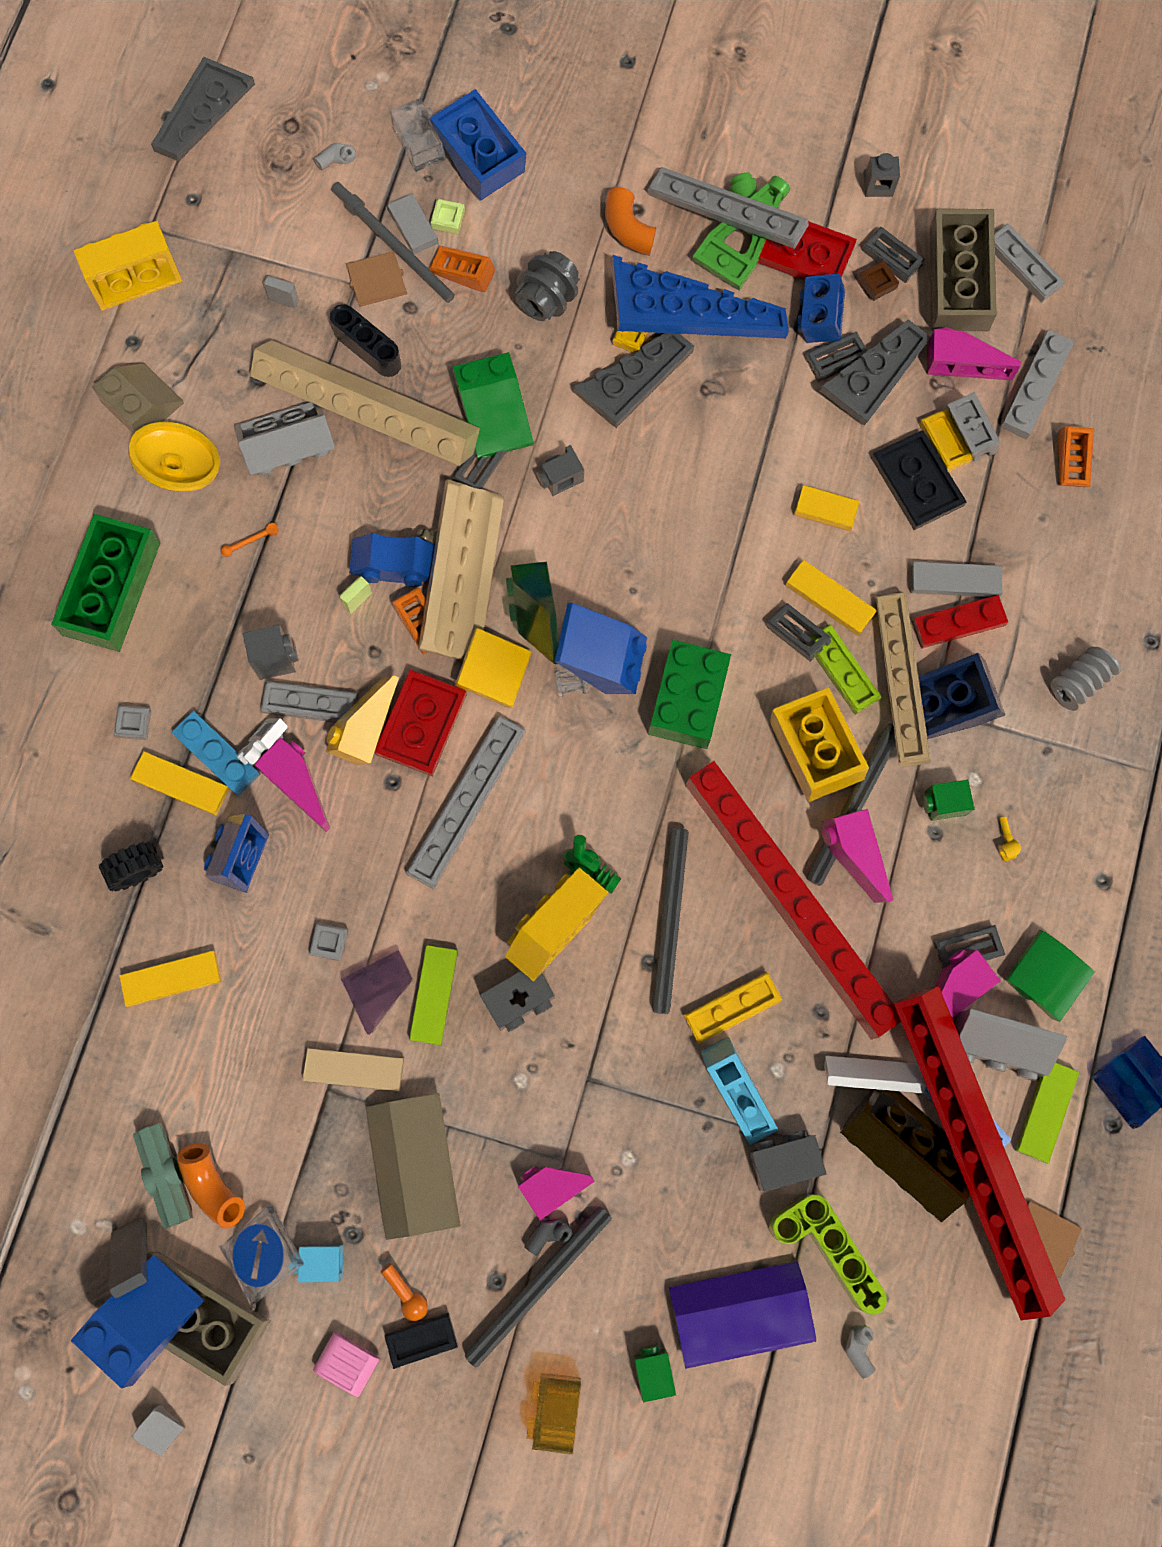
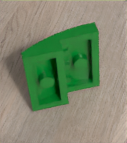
[1004,930,1095,1022]

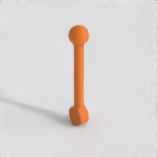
[221,523,279,557]

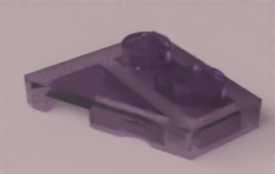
[341,950,413,1035]

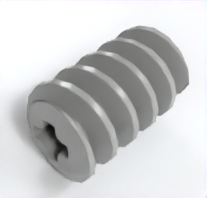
[1051,646,1121,711]

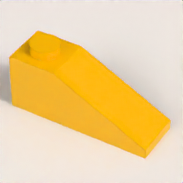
[326,675,399,765]

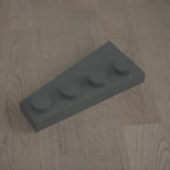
[151,57,255,162]
[819,320,931,425]
[574,333,694,428]

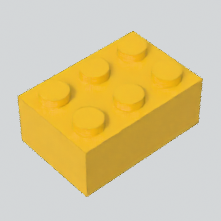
[73,221,183,311]
[770,687,869,802]
[504,867,609,982]

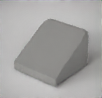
[131,1405,185,1456]

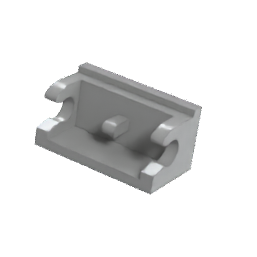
[947,392,1000,462]

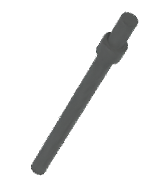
[331,182,455,303]

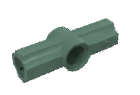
[133,1123,193,1229]

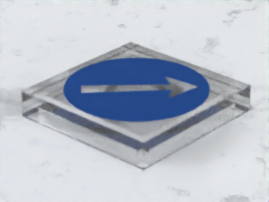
[219,1206,304,1304]

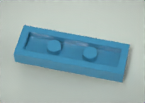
[171,711,260,796]

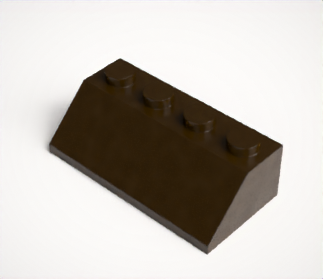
[840,1089,970,1223]

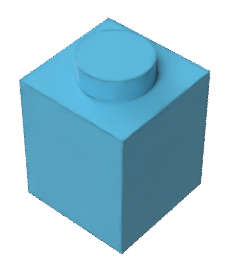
[293,1244,344,1282]

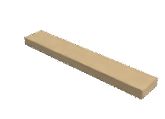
[876,591,931,768]

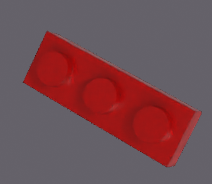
[912,595,1009,649]

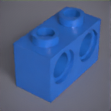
[798,274,845,343]

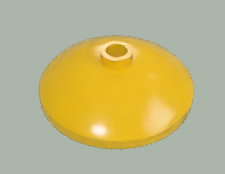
[128,422,220,492]

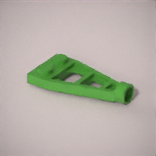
[693,176,790,291]

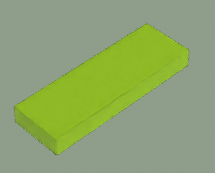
[806,624,882,715]
[409,945,458,1046]
[1015,1062,1079,1164]

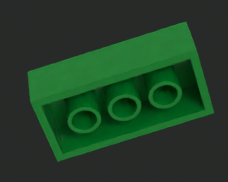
[51,514,160,652]

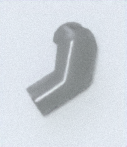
[313,143,356,171]
[845,1325,876,1379]

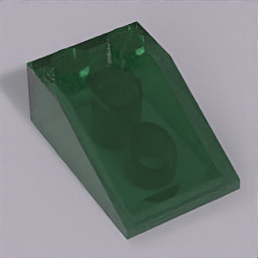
[506,561,559,664]

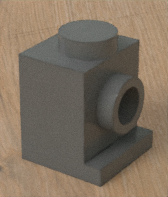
[864,153,900,197]
[537,445,584,496]

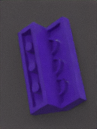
[669,1261,816,1369]

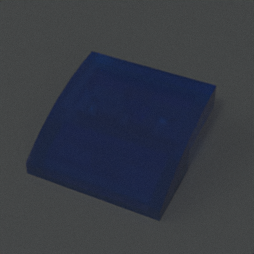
[1091,1036,1162,1129]

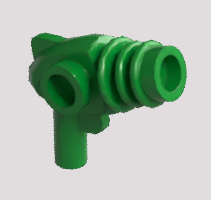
[563,835,621,894]

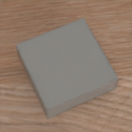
[264,276,299,308]
[114,705,151,740]
[309,923,348,962]

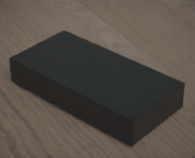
[384,1313,458,1369]

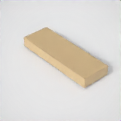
[303,1048,404,1092]

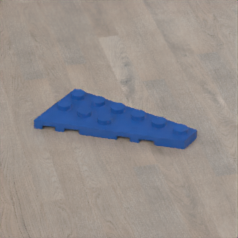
[611,255,789,339]

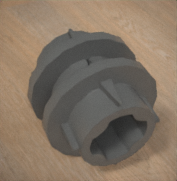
[514,251,580,321]

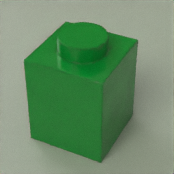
[922,779,975,821]
[633,1345,677,1403]

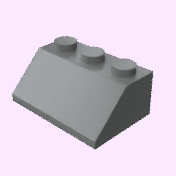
[234,401,335,475]
[953,1009,1067,1081]

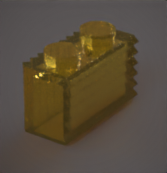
[526,1373,581,1455]

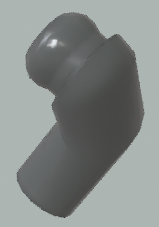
[524,1219,572,1256]

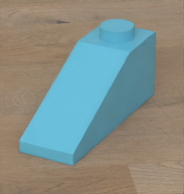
[701,1037,779,1145]

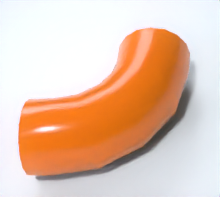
[605,187,657,256]
[177,1143,245,1229]

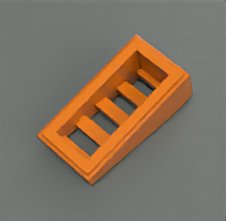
[429,246,495,292]
[1058,426,1094,487]
[391,587,427,655]

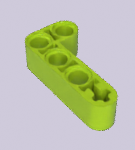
[769,1194,887,1315]

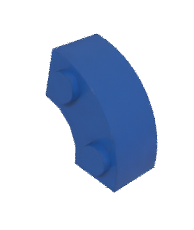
[349,533,435,587]

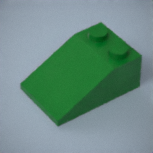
[453,352,534,460]

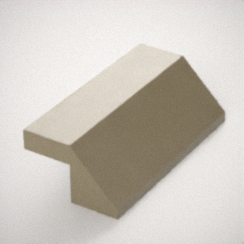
[366,1093,461,1240]

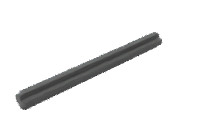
[807,723,896,886]
[653,828,689,1014]
[465,1207,612,1367]

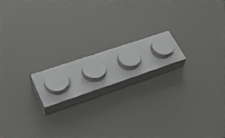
[1001,329,1075,439]

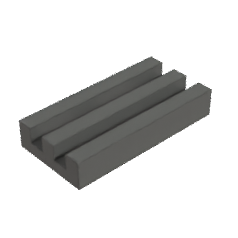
[862,227,925,283]
[805,331,868,382]
[453,450,506,489]
[766,603,831,662]
[934,925,1005,969]

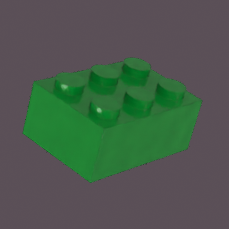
[648,640,732,750]

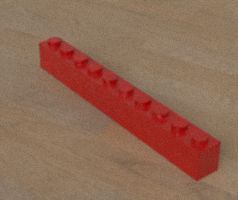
[686,761,901,1040]
[894,985,1066,1321]

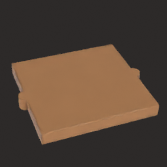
[346,251,407,307]
[1027,1201,1082,1278]

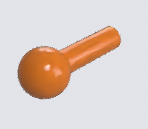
[380,1263,428,1321]

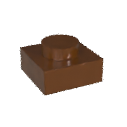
[858,261,899,301]

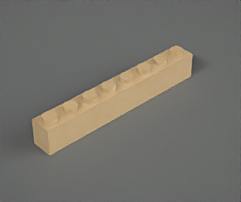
[250,340,480,466]

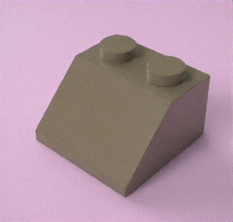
[92,363,184,434]

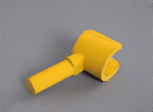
[998,817,1021,862]

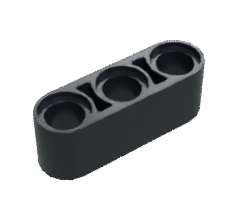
[330,304,401,377]

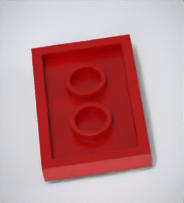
[758,221,857,280]
[374,670,467,777]

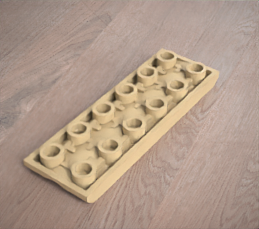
[418,479,504,660]

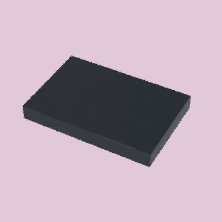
[871,430,967,530]

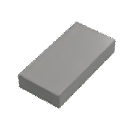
[387,194,438,254]

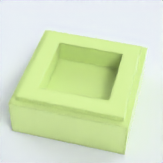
[431,199,465,234]
[340,576,372,614]

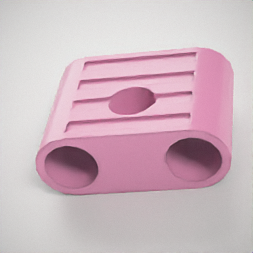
[313,1332,380,1397]

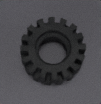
[99,842,164,892]

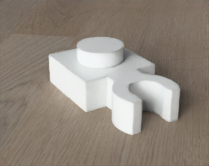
[236,718,288,765]

